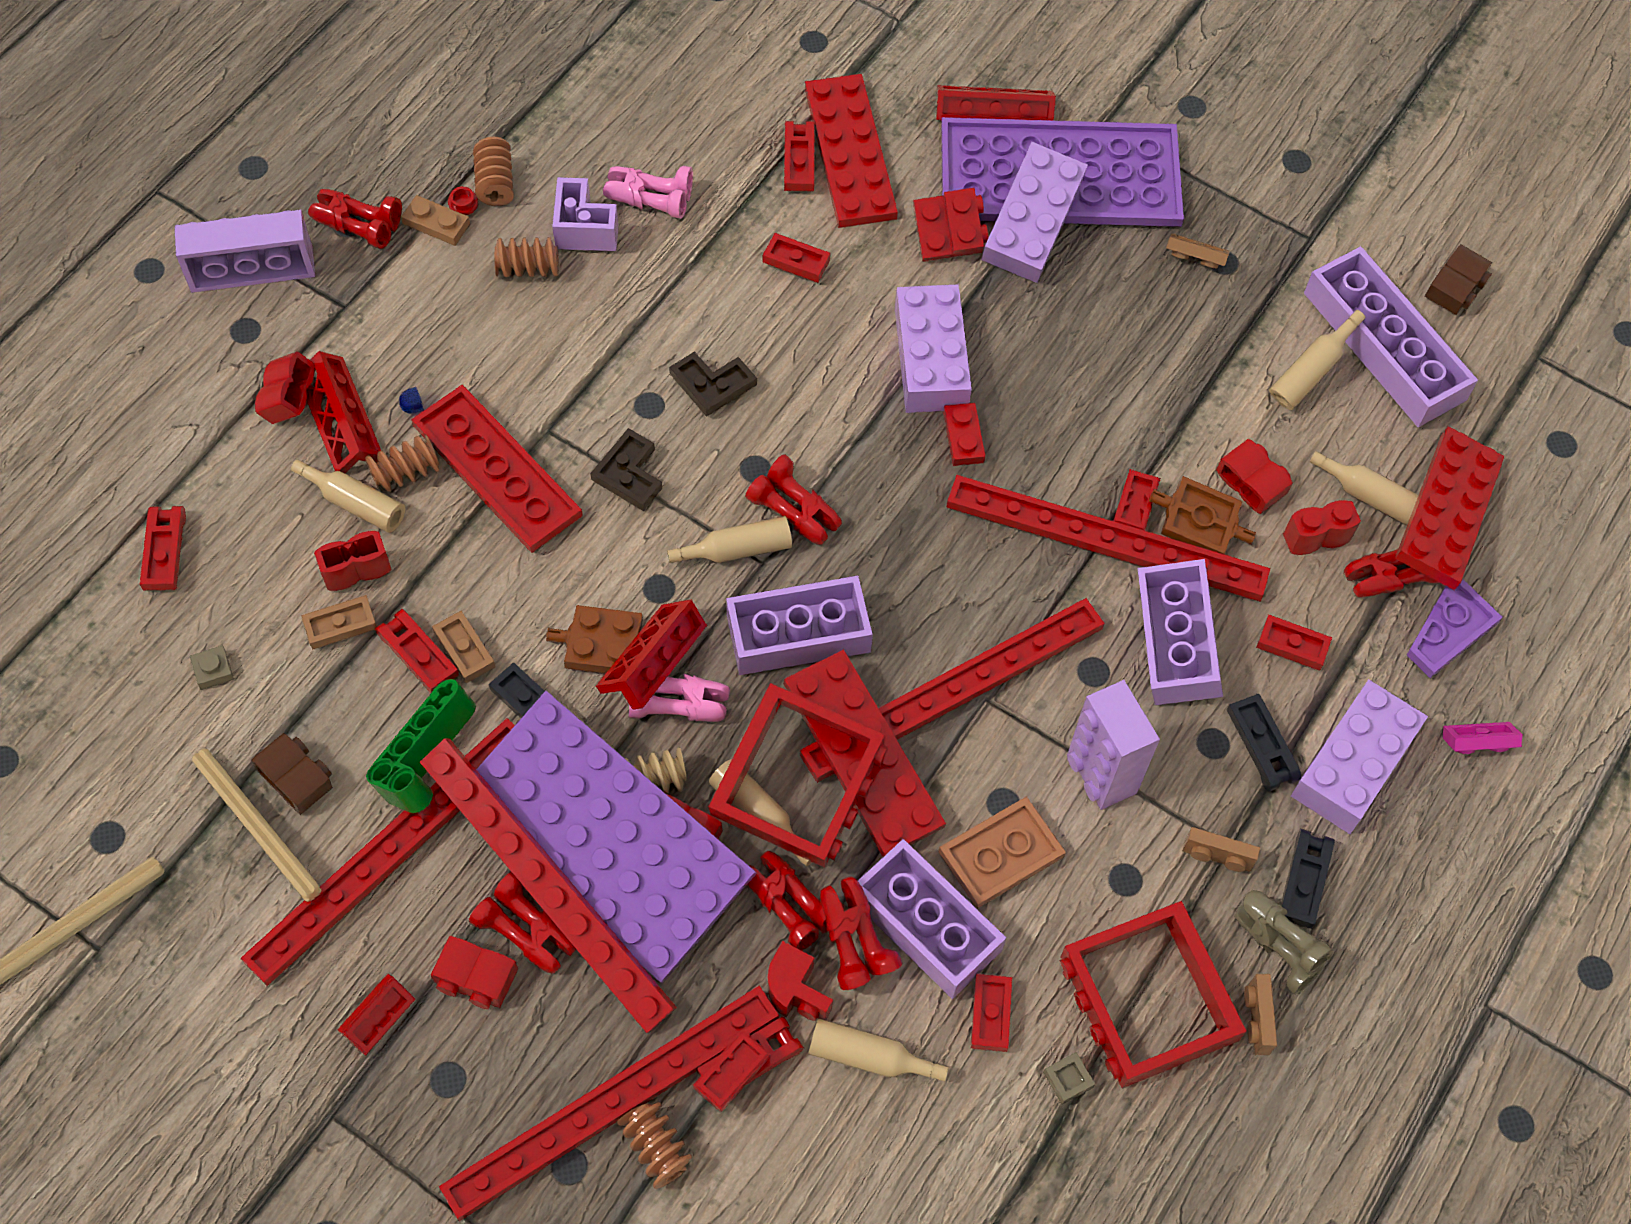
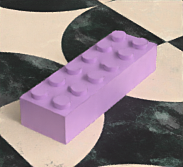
[1304,246,1478,427]

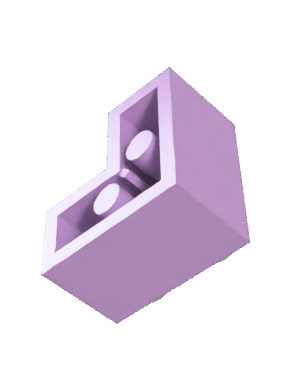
[552,177,618,251]

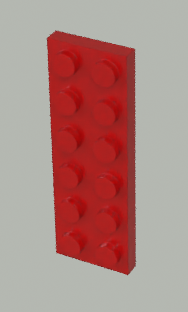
[805,74,898,228]
[411,384,583,553]
[1395,426,1504,590]
[783,649,946,857]

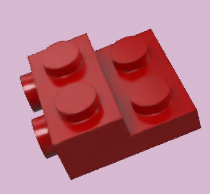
[913,188,988,262]

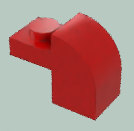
[768,941,833,1021]

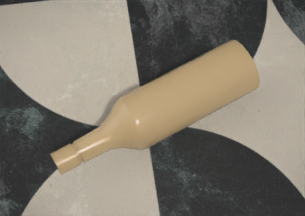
[1269,310,1366,410]
[1310,451,1418,526]
[291,460,405,533]
[667,516,792,563]
[709,759,812,866]
[809,1019,949,1082]

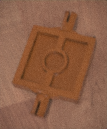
[1149,476,1256,554]
[546,605,643,673]

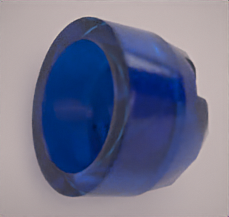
[399,386,424,414]

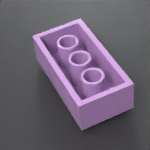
[981,142,1088,283]
[175,210,315,293]
[895,284,972,413]
[1138,559,1223,705]
[726,576,873,675]
[1291,679,1428,834]
[1067,680,1160,810]
[858,839,1006,999]

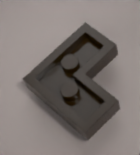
[669,351,757,417]
[590,428,662,511]

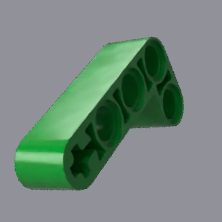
[366,679,476,813]

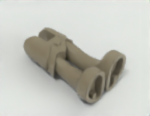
[1234,890,1334,995]

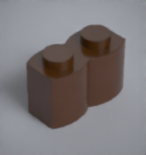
[1425,244,1493,315]
[251,733,333,815]

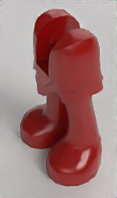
[308,189,402,249]
[745,454,842,545]
[1344,549,1440,598]
[748,851,845,951]
[469,872,576,974]
[820,876,903,990]

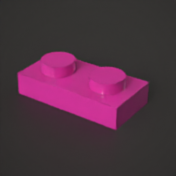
[1443,722,1523,754]

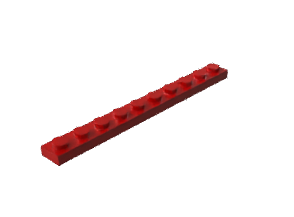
[946,475,1271,602]
[800,598,1105,783]
[241,718,515,986]
[420,738,677,1033]
[439,985,779,1222]

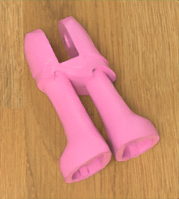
[603,166,693,219]
[629,674,730,722]

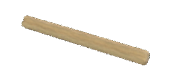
[192,749,321,902]
[0,857,164,985]

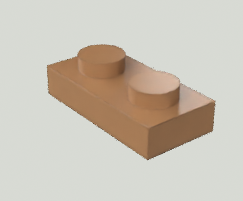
[401,195,470,246]
[1166,233,1230,269]
[301,595,377,650]
[432,611,496,683]
[1182,827,1260,872]
[1244,974,1277,1055]

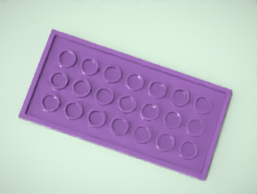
[941,117,1184,227]
[476,691,757,983]

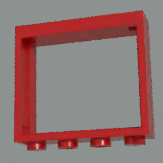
[708,683,888,868]
[1059,901,1247,1088]

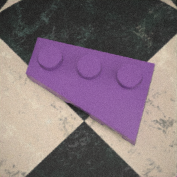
[1406,579,1503,678]

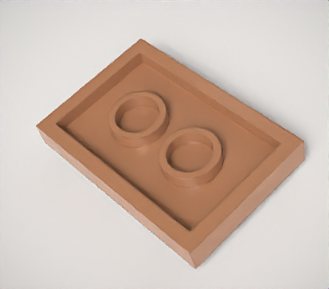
[938,796,1066,909]

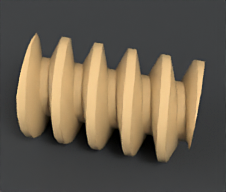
[625,747,687,794]

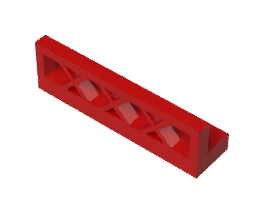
[936,85,1056,121]
[306,351,381,474]
[596,599,707,710]

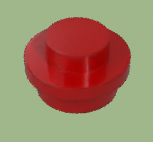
[448,186,478,215]

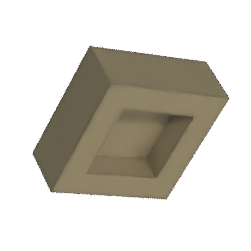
[190,645,234,690]
[1043,1052,1095,1105]

